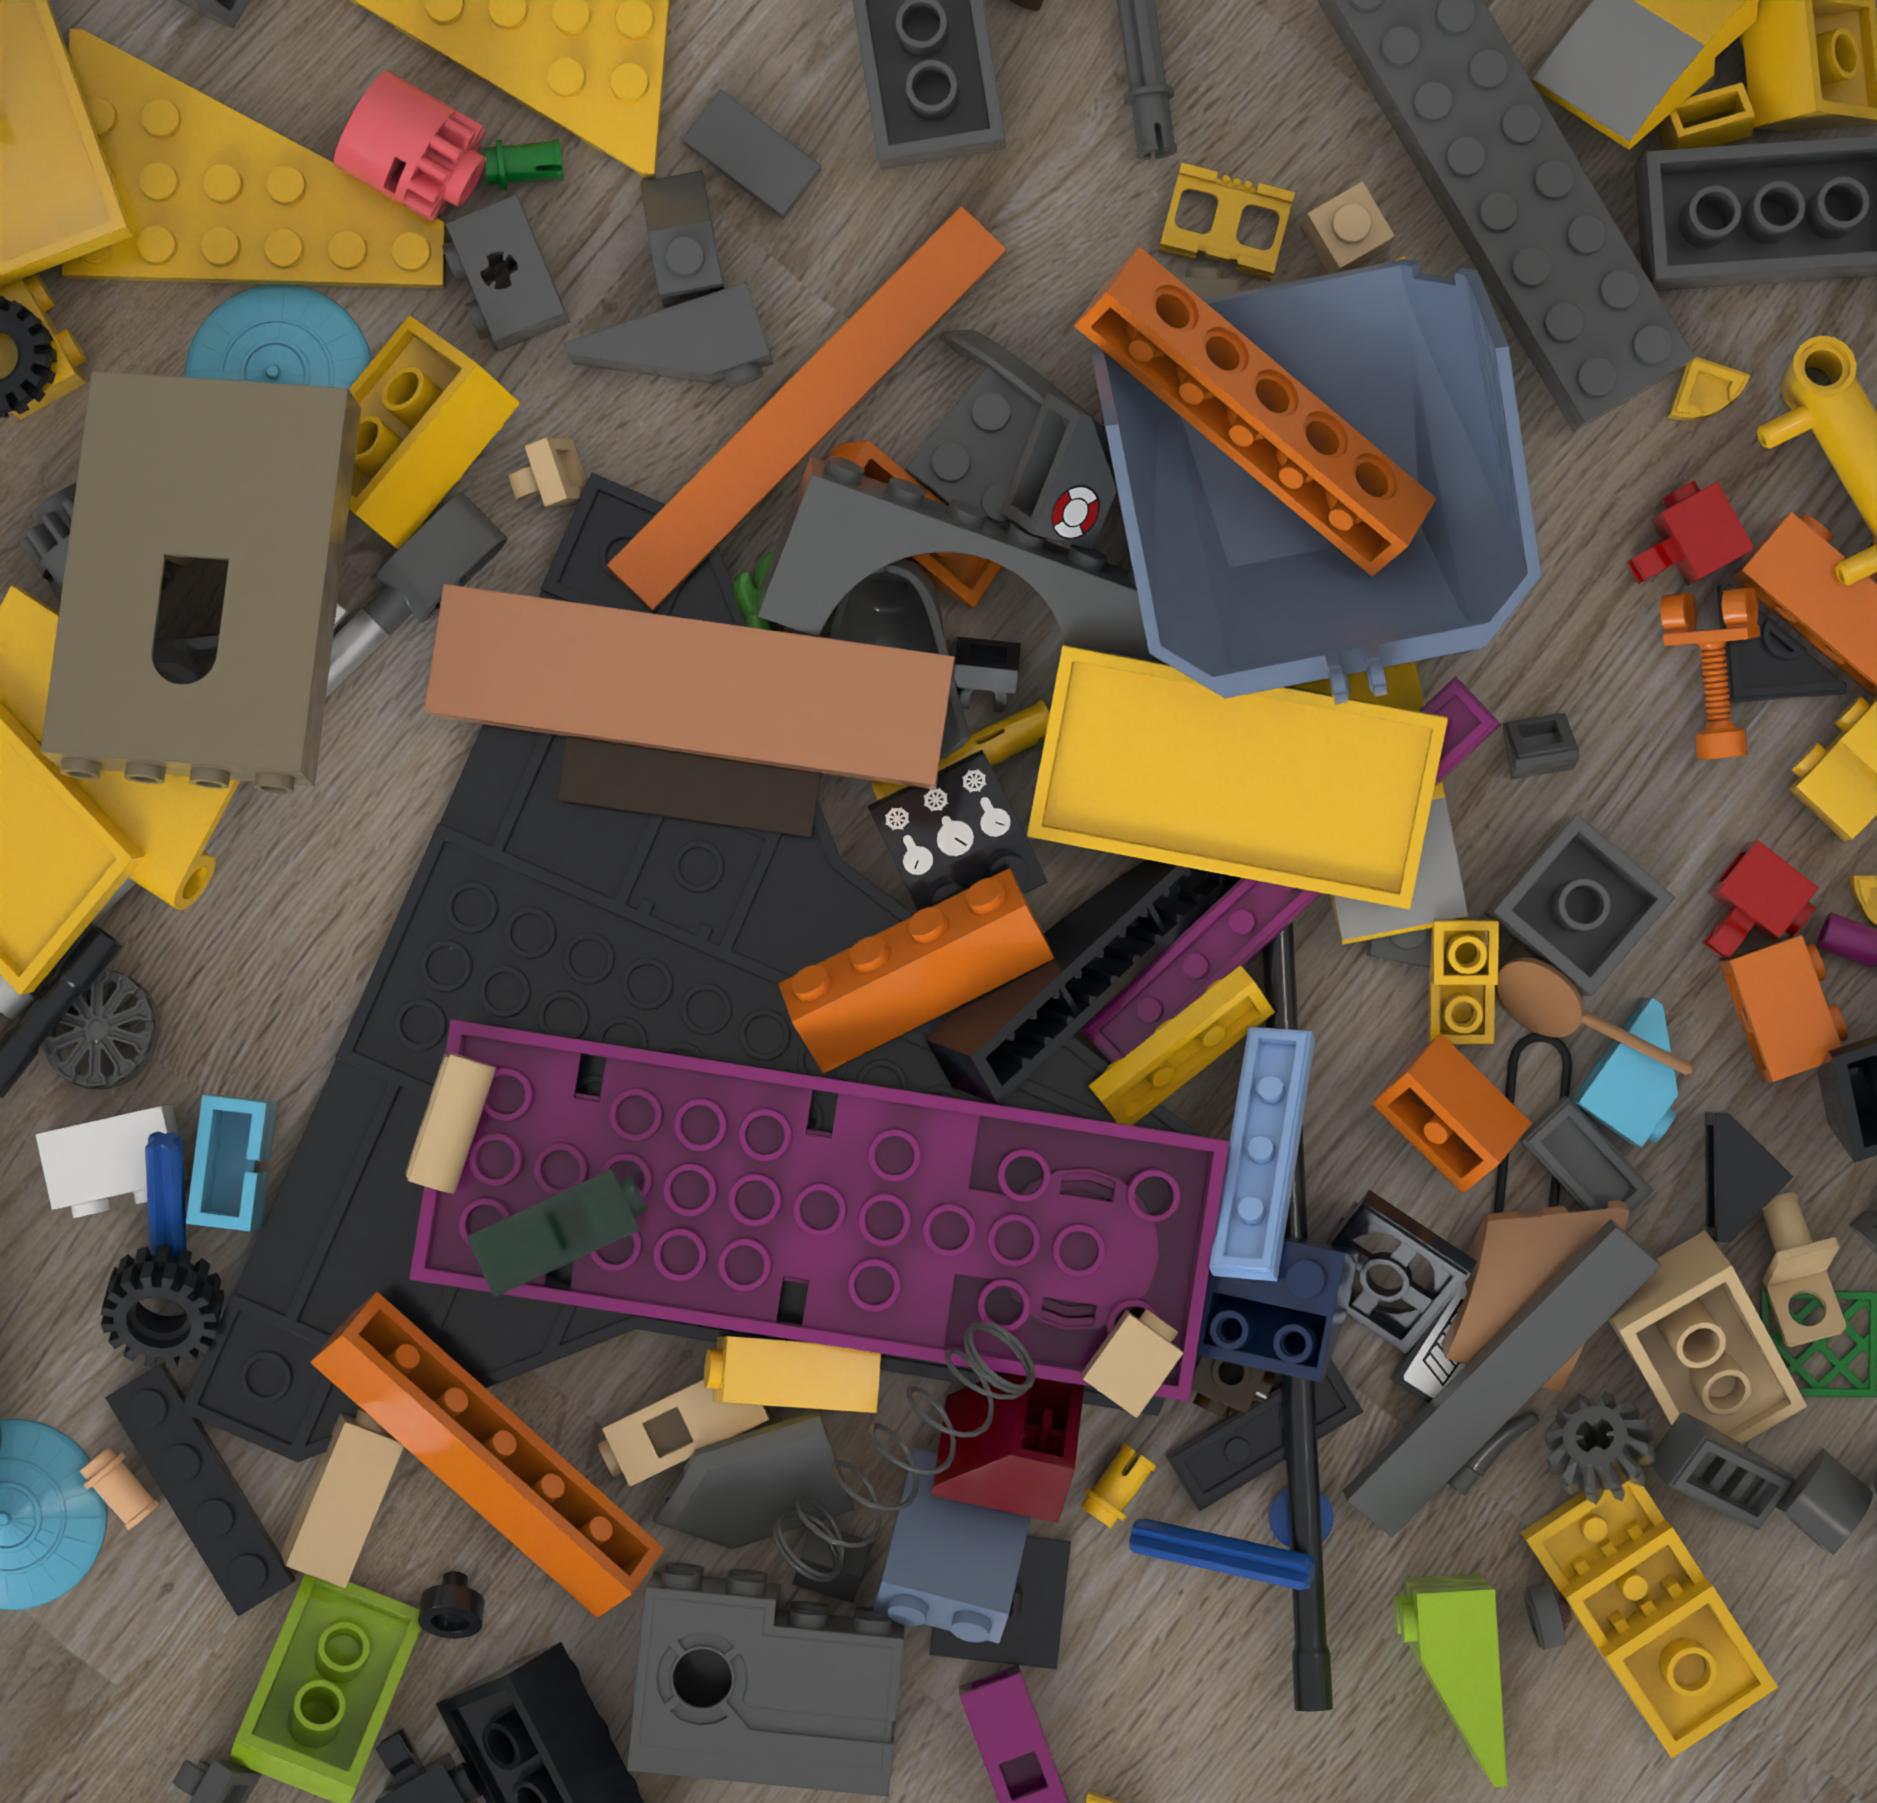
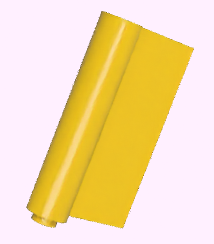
[0,585,240,911]

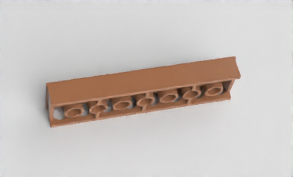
[424,584,955,790]

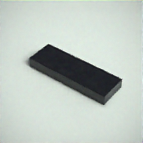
[1166,1359,1363,1512]

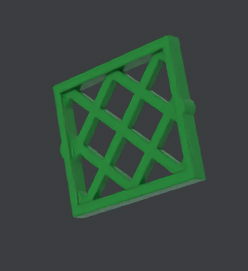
[1760,1290,1877,1398]

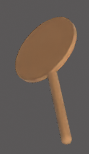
[1496,957,1693,1075]

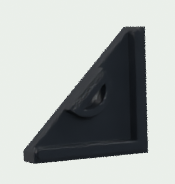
[1717,584,1847,703]

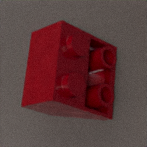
[931,1373,1084,1523]

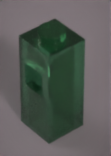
[467,1168,648,1297]

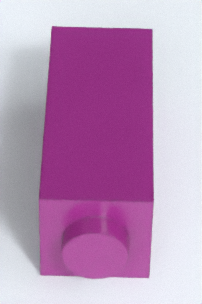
[959,1665,1070,1803]

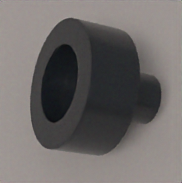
[418,1571,485,1639]

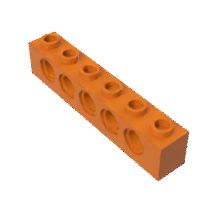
[1074,246,1437,577]

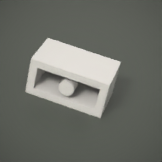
[35,1105,188,1218]

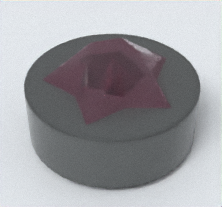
[1524,1582,1572,1650]

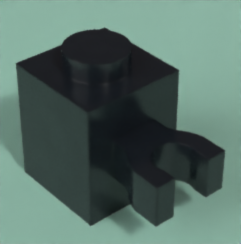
[375,1728,482,1803]

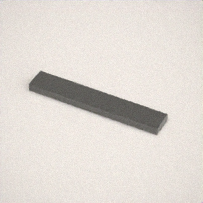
[1343,1219,1661,1537]

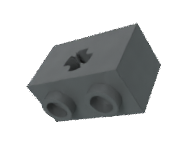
[442,194,570,351]

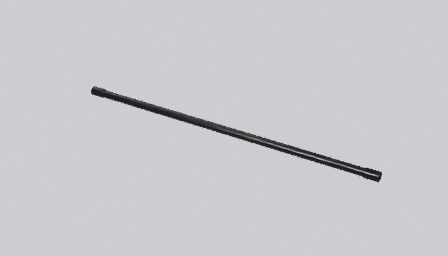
[1262,922,1333,1712]

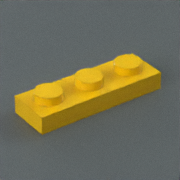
[1088,965,1275,1125]

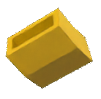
[1658,82,1755,150]

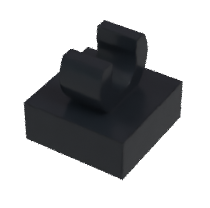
[953,636,1021,712]

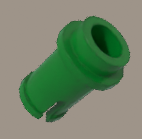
[483,139,564,191]

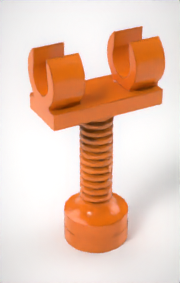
[1660,587,1761,759]

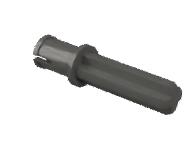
[1117,0,1177,160]

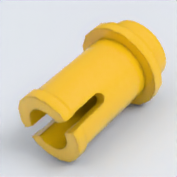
[1080,1443,1156,1529]

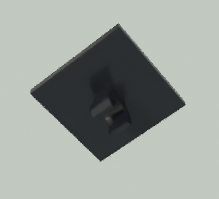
[930,1536,1071,1669]

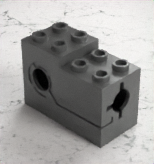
[627,1563,905,1797]

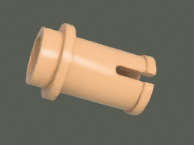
[79,1446,160,1530]

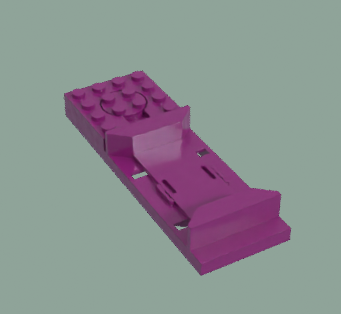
[409,1020,1229,1402]

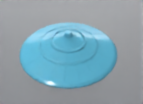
[184,284,372,389]
[0,1419,108,1610]

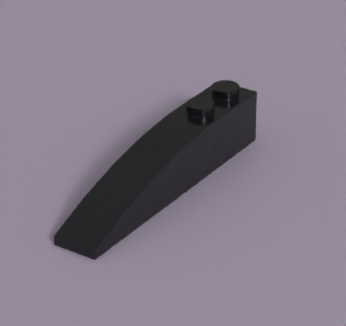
[925,860,1241,1105]

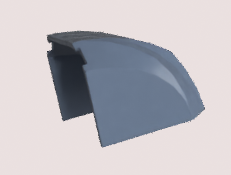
[1090,259,1542,705]

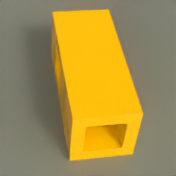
[704,1336,881,1413]

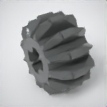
[1545,1391,1656,1505]

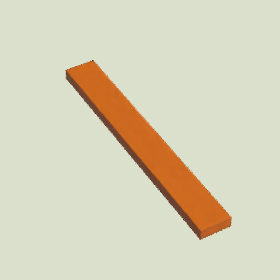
[606,206,1007,613]

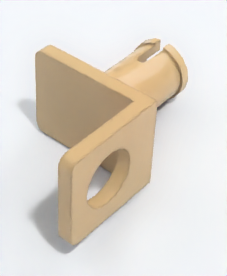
[1759,1192,1846,1347]

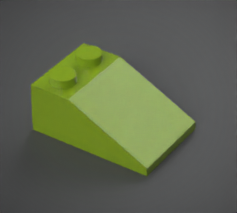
[229,1574,421,1803]
[1393,1574,1507,1788]

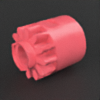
[334,70,487,222]

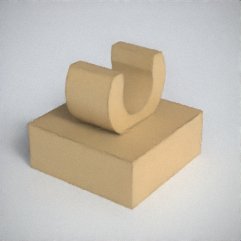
[508,437,587,507]

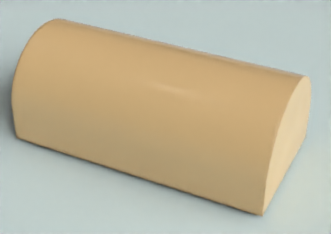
[405,1051,496,1194]

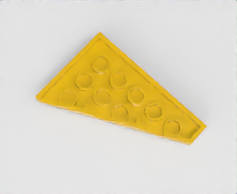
[349,0,670,179]
[62,29,447,289]

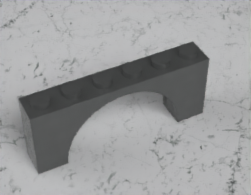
[757,456,1155,661]

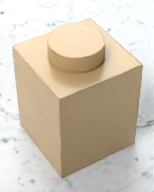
[1301,181,1395,274]
[1081,1309,1183,1418]

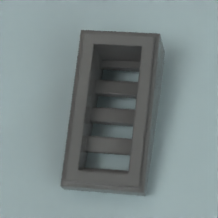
[1650,1412,1795,1530]

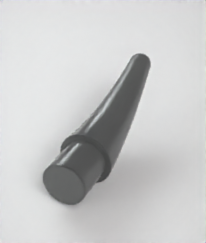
[1447,1412,1539,1496]

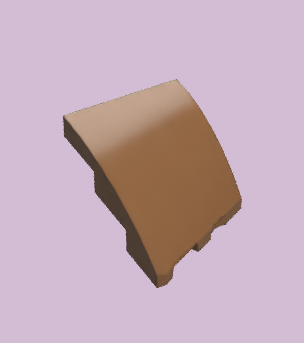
[1441,1200,1630,1393]

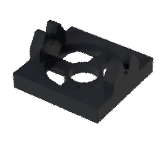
[1326,1190,1477,1354]

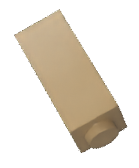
[598,1376,772,1487]
[281,1408,404,1588]

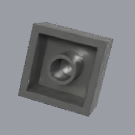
[1484,813,1676,996]

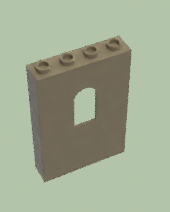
[40,371,361,794]

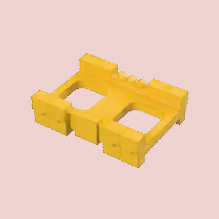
[1158,162,1295,281]

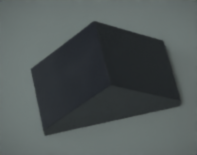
[1705,1112,1793,1242]

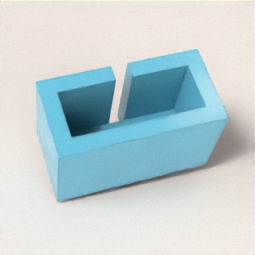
[186,1094,278,1232]

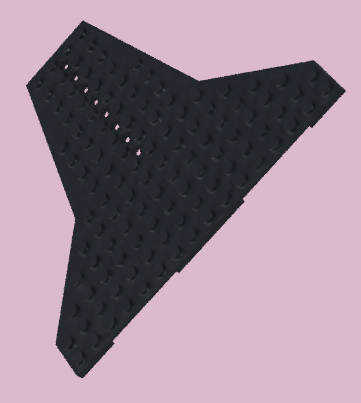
[180,473,1227,1463]

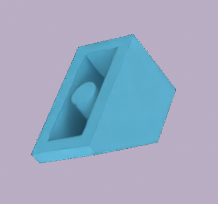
[1571,998,1679,1147]

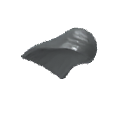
[829,558,971,761]

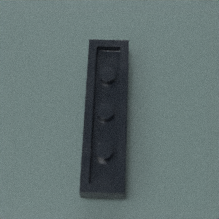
[105,1363,296,1617]

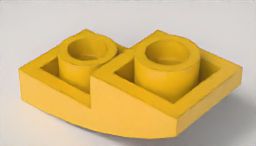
[1428,919,1499,1044]

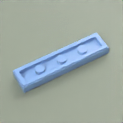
[1209,1027,1315,1282]

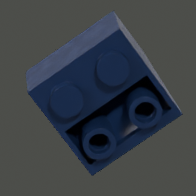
[1196,1235,1359,1382]

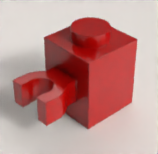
[1626,480,1755,586]
[1702,840,1819,959]

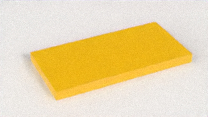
[0,0,133,287]
[1027,644,1448,910]
[0,702,145,995]

